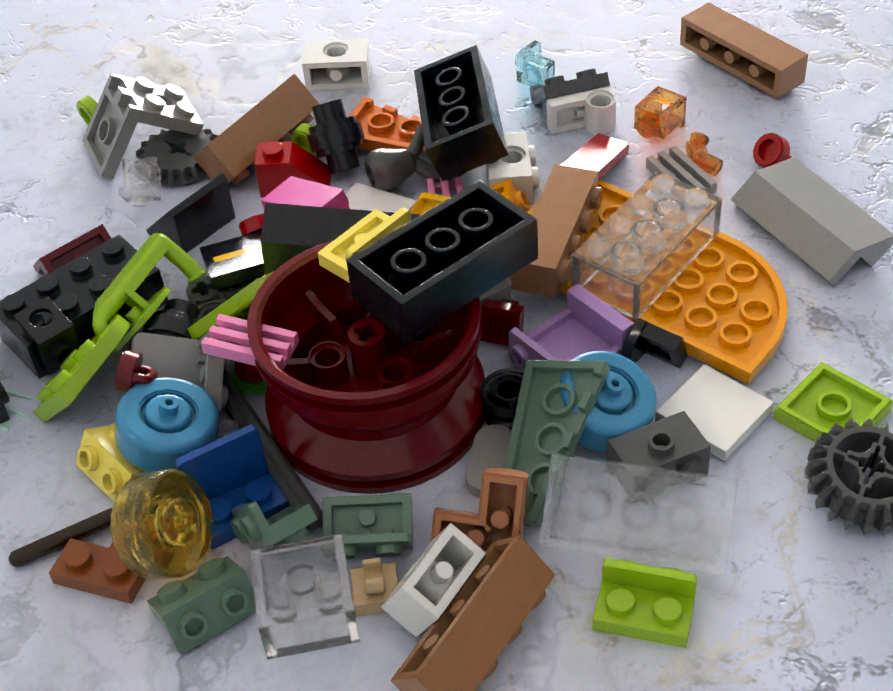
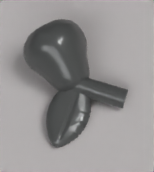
[364,125,454,192]

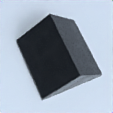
[146,173,235,253]

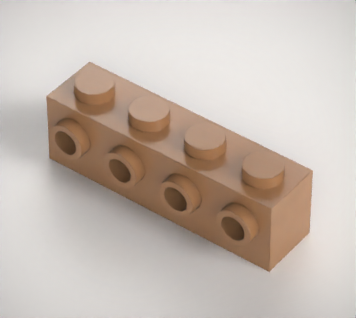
[680,2,808,99]
[193,73,319,186]
[511,164,603,298]
[390,535,555,691]

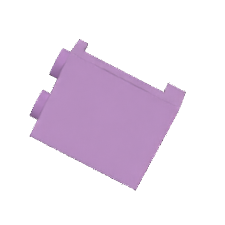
[508,284,634,369]

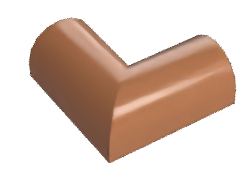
[431,468,529,552]

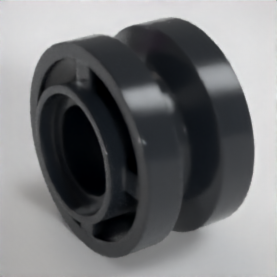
[481,368,524,430]

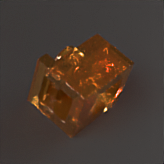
[634,86,687,140]

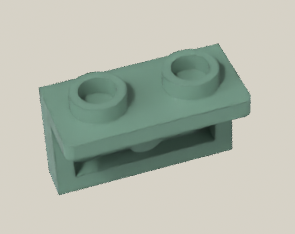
[320,493,413,559]
[230,502,318,548]
[147,556,261,654]

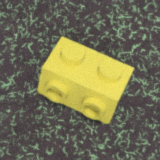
[317,208,411,283]
[76,423,170,505]

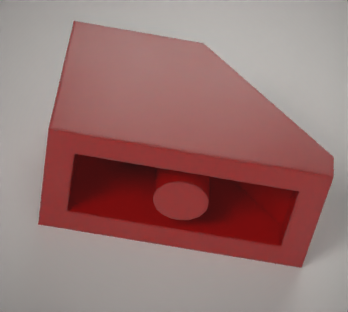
[254,141,331,197]

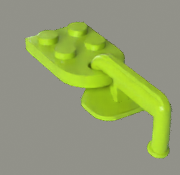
[32,233,208,422]

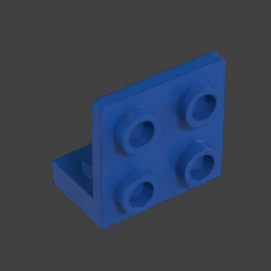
[175,424,289,550]

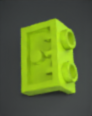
[592,558,697,648]

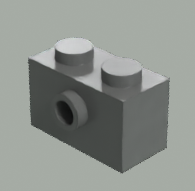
[607,411,711,504]

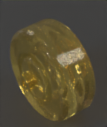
[111,469,213,580]

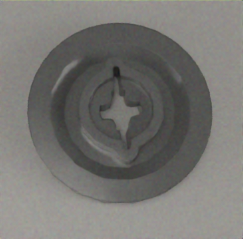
[135,129,218,185]

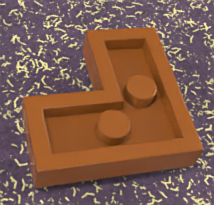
[49,514,172,604]

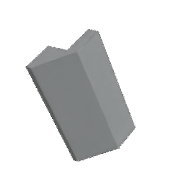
[730,157,893,286]

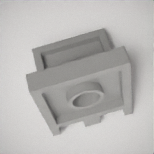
[82,73,204,179]

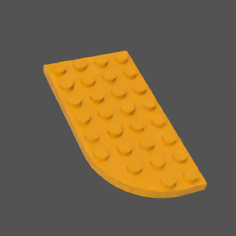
[527,180,788,385]

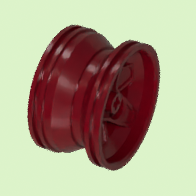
[247,240,485,494]

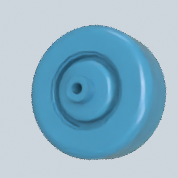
[560,351,657,453]
[115,377,220,475]

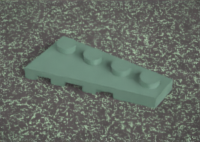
[504,360,611,527]

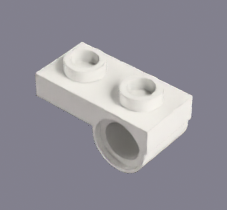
[547,86,616,135]

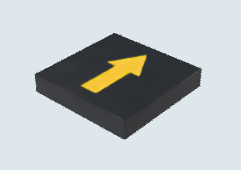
[200,230,265,290]

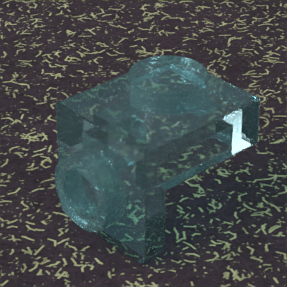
[515,40,555,87]

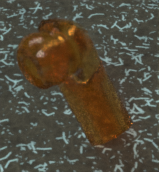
[685,132,723,176]

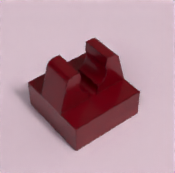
[480,298,525,346]

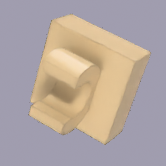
[351,558,398,617]

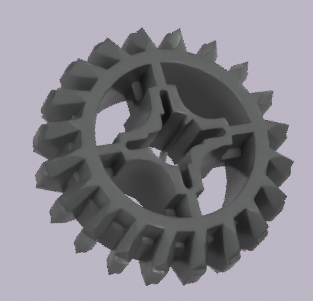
[804,418,893,535]

